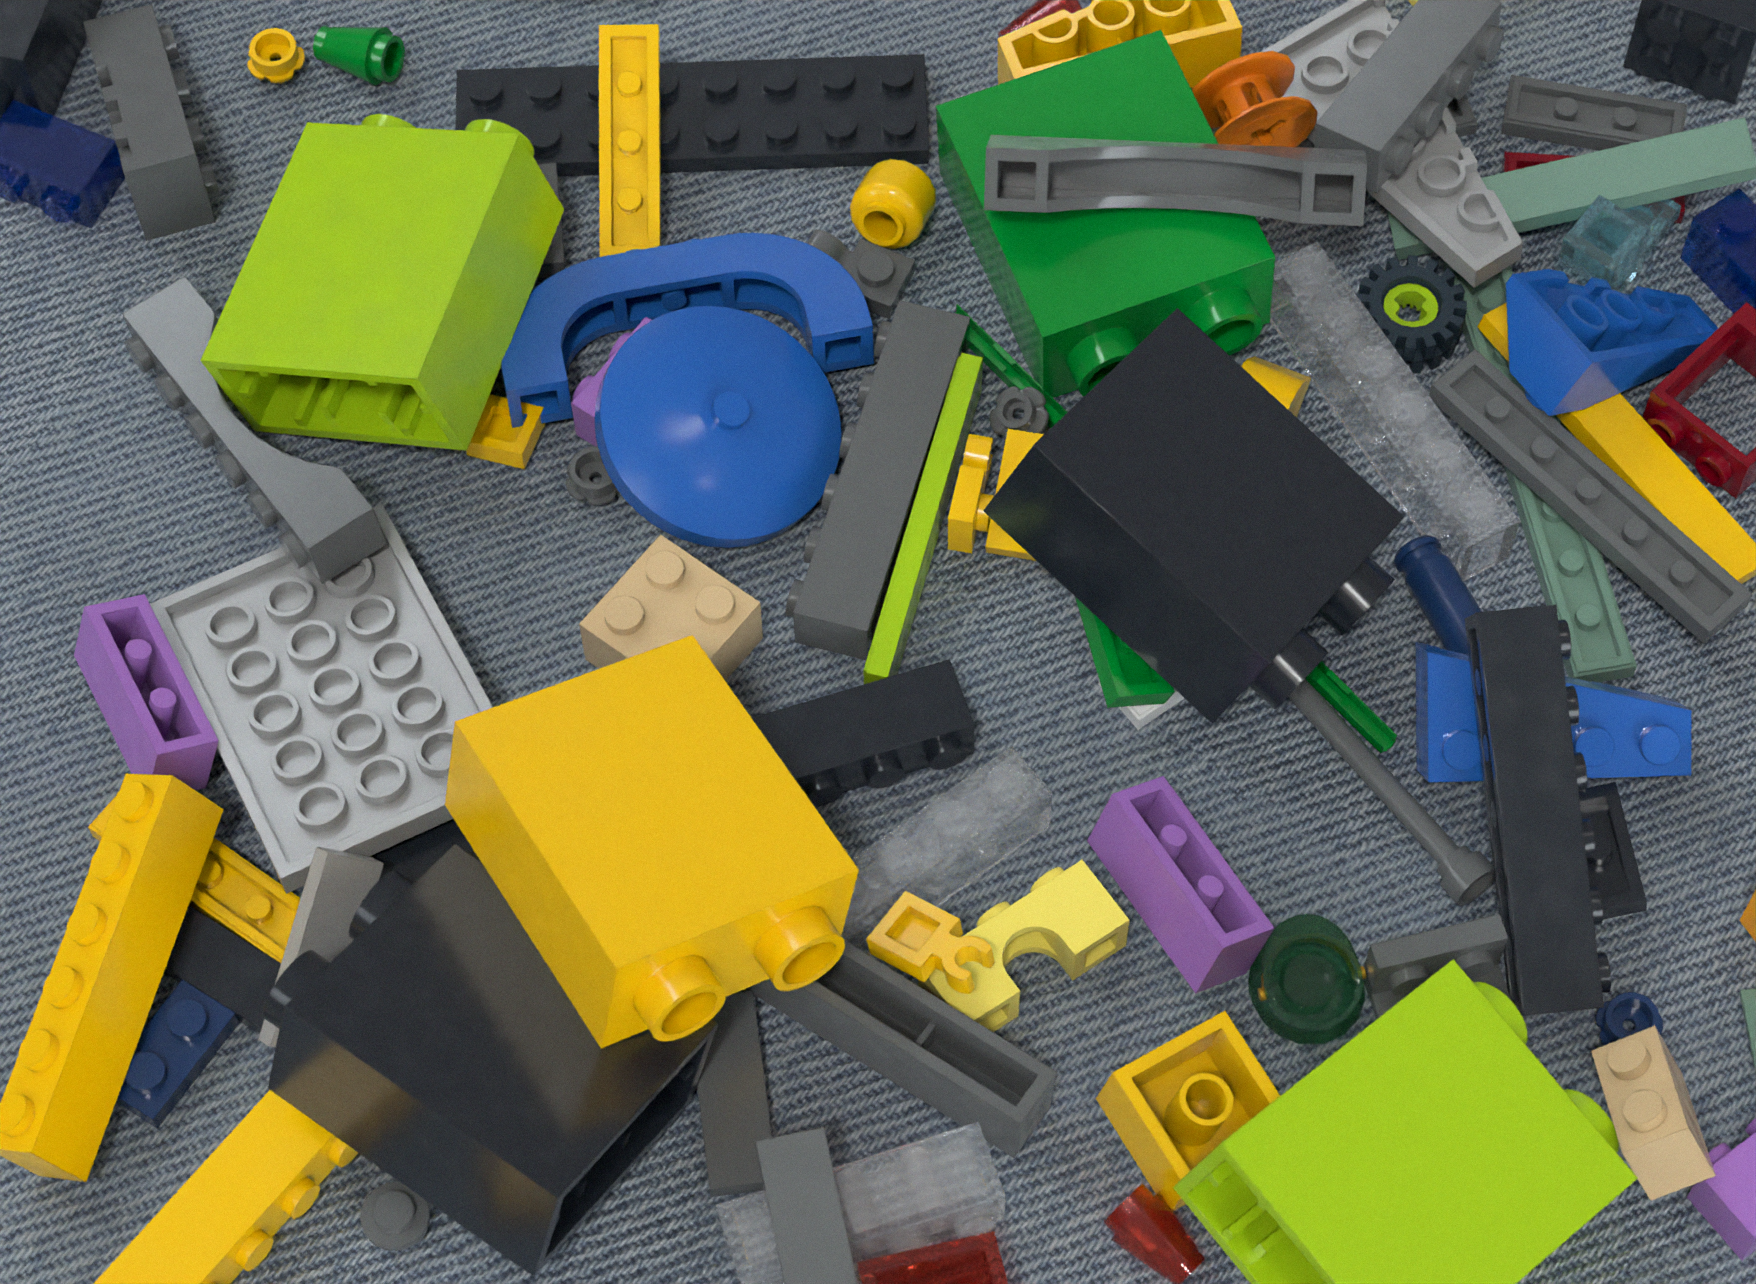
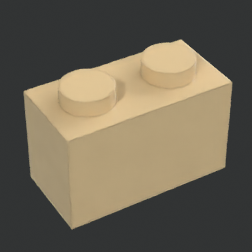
[1591,1026,1716,1201]

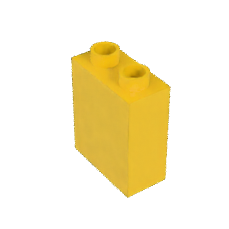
[445,635,859,1049]

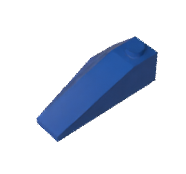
[1506,269,1718,416]

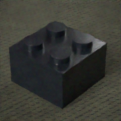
[1623,0,1756,105]

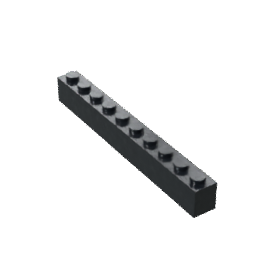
[369,659,975,882]

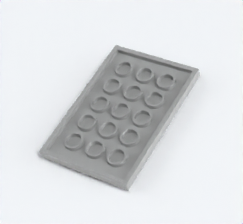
[150,504,493,894]

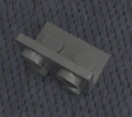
[1363,914,1528,1047]

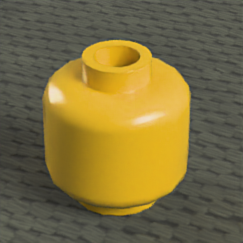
[850,159,936,249]

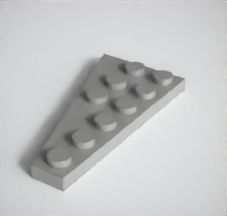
[1261,0,1523,288]

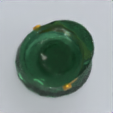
[1248,914,1366,1044]

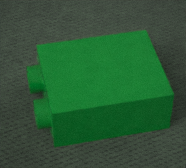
[936,30,1275,398]

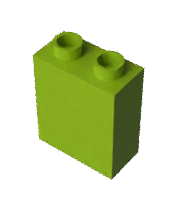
[200,114,564,451]
[1173,959,1638,1284]

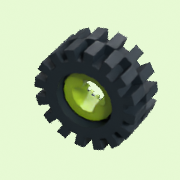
[1352,255,1467,374]

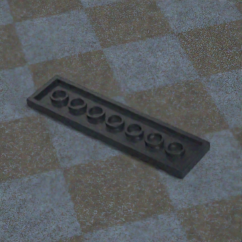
[455,54,929,177]

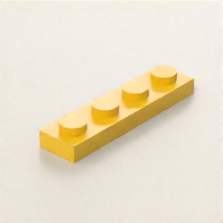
[599,24,661,257]

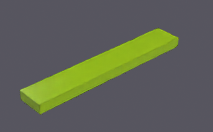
[863,353,983,684]

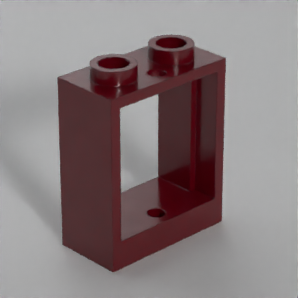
[1642,302,1756,499]

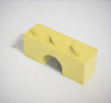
[918,860,1129,1032]

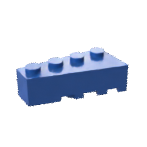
[1415,642,1692,782]

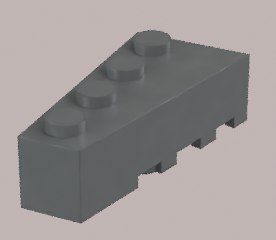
[83,4,220,241]

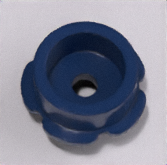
[1596,992,1663,1046]

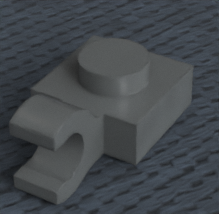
[807,229,915,319]

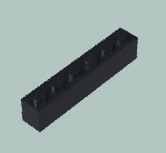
[1465,604,1611,1016]

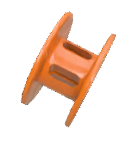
[1192,51,1318,147]

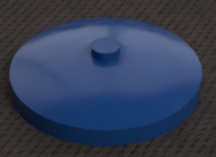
[594,306,842,548]

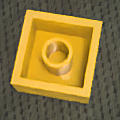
[1096,1011,1280,1214]

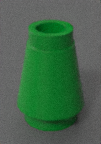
[313,26,405,85]

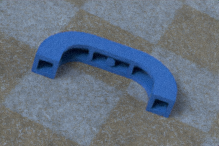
[501,233,874,428]

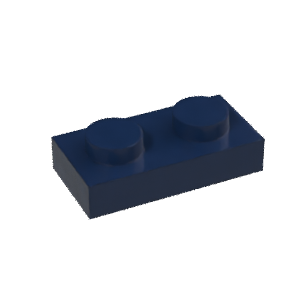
[116,979,240,1129]

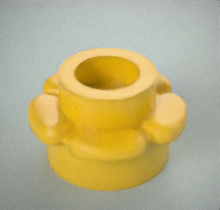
[247,28,305,83]

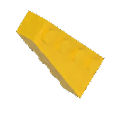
[997,0,1242,88]

